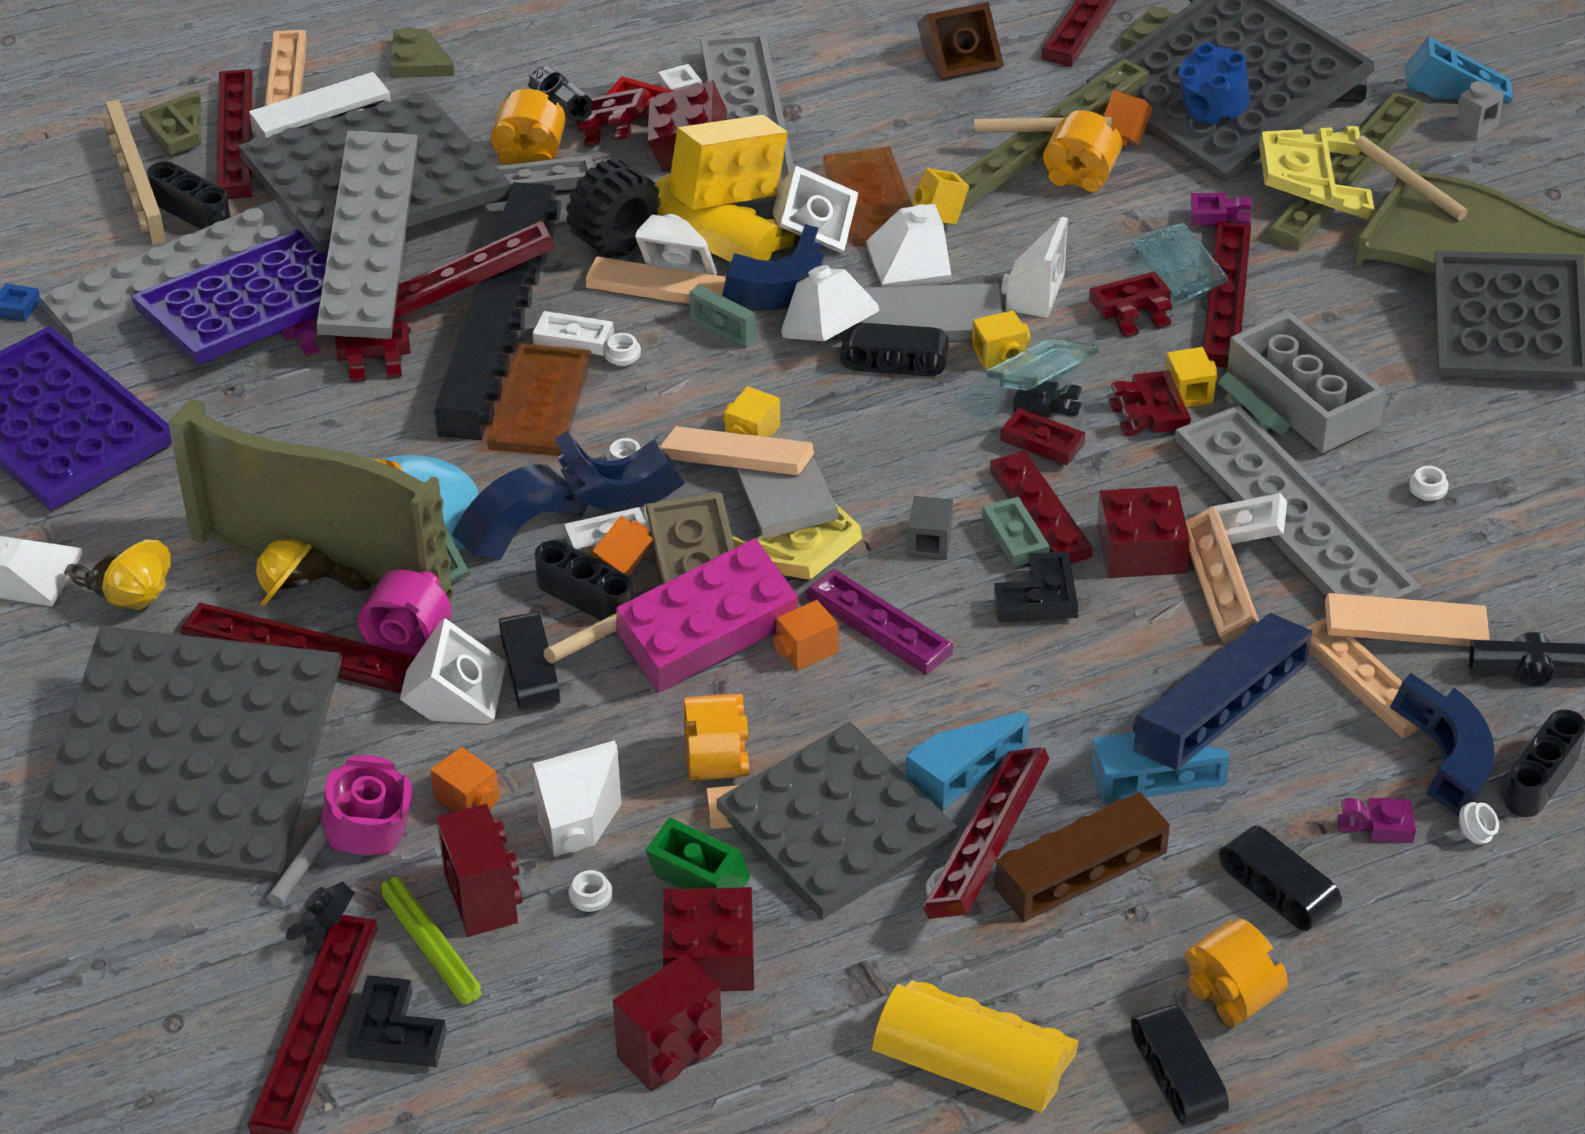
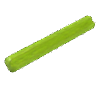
[380,876,482,1005]

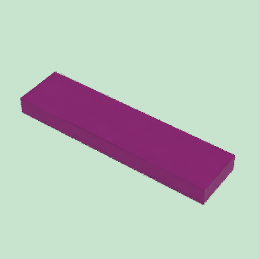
[807,569,953,675]

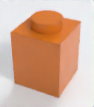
[1103,90,1153,147]
[591,515,653,576]
[773,600,839,671]
[430,746,500,812]

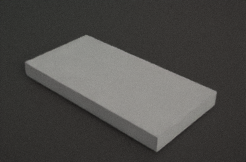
[860,283,1002,341]
[734,428,839,539]

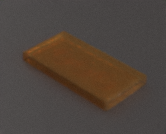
[823,146,913,247]
[487,344,592,456]

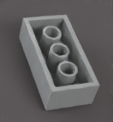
[1227,311,1386,453]

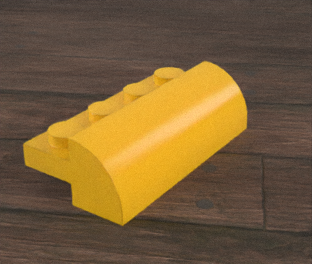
[655,174,795,262]
[872,980,1079,1113]

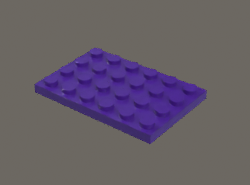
[131,229,328,365]
[0,325,172,511]

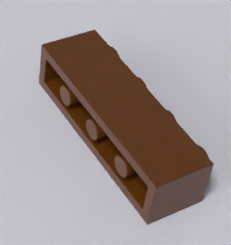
[995,791,1170,922]

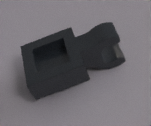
[1013,377,1082,418]
[286,881,355,956]

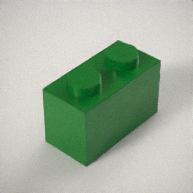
[645,817,751,889]

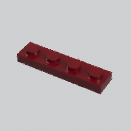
[990,450,1092,564]

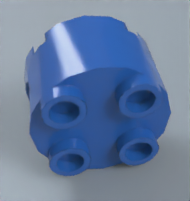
[1179,43,1250,124]

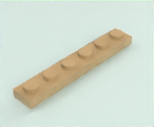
[102,99,166,245]

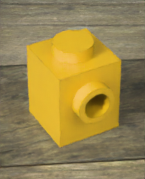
[913,167,969,225]
[972,310,1031,370]
[1165,347,1218,408]
[722,386,781,437]

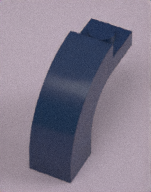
[722,224,825,310]
[555,431,685,511]
[452,464,588,559]
[1390,673,1495,816]

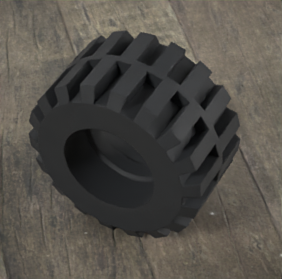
[566,159,661,257]

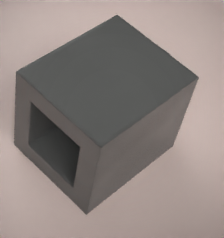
[908,496,953,560]

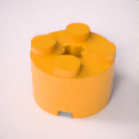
[491,89,566,165]
[1043,110,1122,193]
[683,693,749,781]
[1185,918,1288,1028]

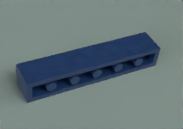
[1133,613,1312,771]

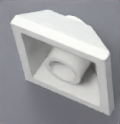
[772,166,858,253]
[866,204,951,287]
[635,214,717,275]
[1001,217,1068,318]
[781,265,880,341]
[0,536,83,607]
[400,618,506,724]
[533,740,621,857]

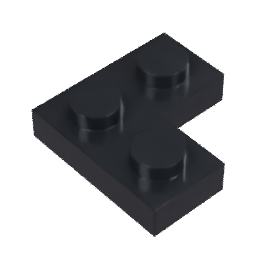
[993,551,1078,622]
[345,975,447,1067]

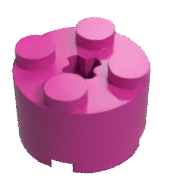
[357,569,453,656]
[321,755,412,855]

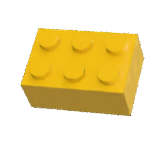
[668,115,788,210]

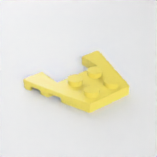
[1258,126,1374,220]
[732,503,862,580]

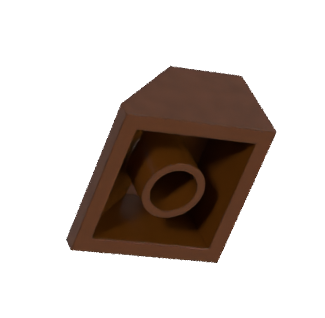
[917,2,1004,80]

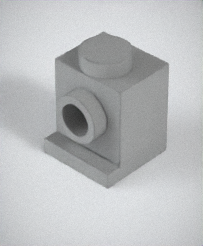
[1450,81,1504,140]

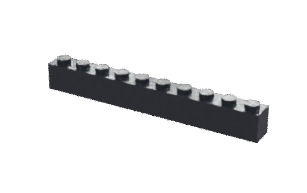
[434,182,561,440]

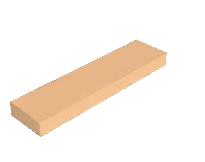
[265,30,307,106]
[586,257,726,304]
[661,426,814,476]
[1186,506,1259,644]
[1325,593,1490,646]
[1305,617,1421,739]

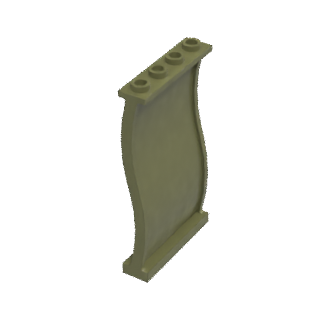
[1353,162,1585,275]
[168,398,454,603]

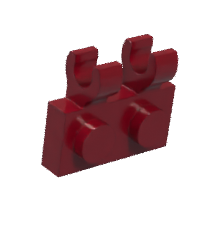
[576,88,648,146]
[1089,271,1172,337]
[335,321,411,382]
[1109,370,1191,436]

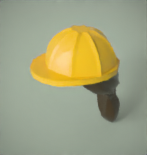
[64,539,171,610]
[256,539,372,608]

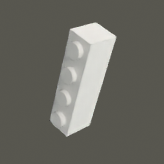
[249,72,391,139]

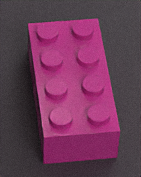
[616,538,798,693]

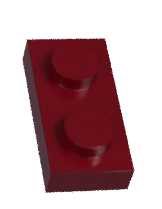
[1000,408,1086,466]

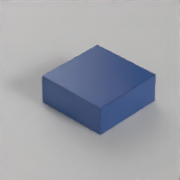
[0,283,40,322]

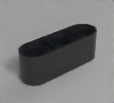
[147,161,231,229]
[840,322,949,376]
[534,540,634,621]
[499,611,560,711]
[1505,709,1585,817]
[1219,825,1342,931]
[1131,1003,1229,1126]

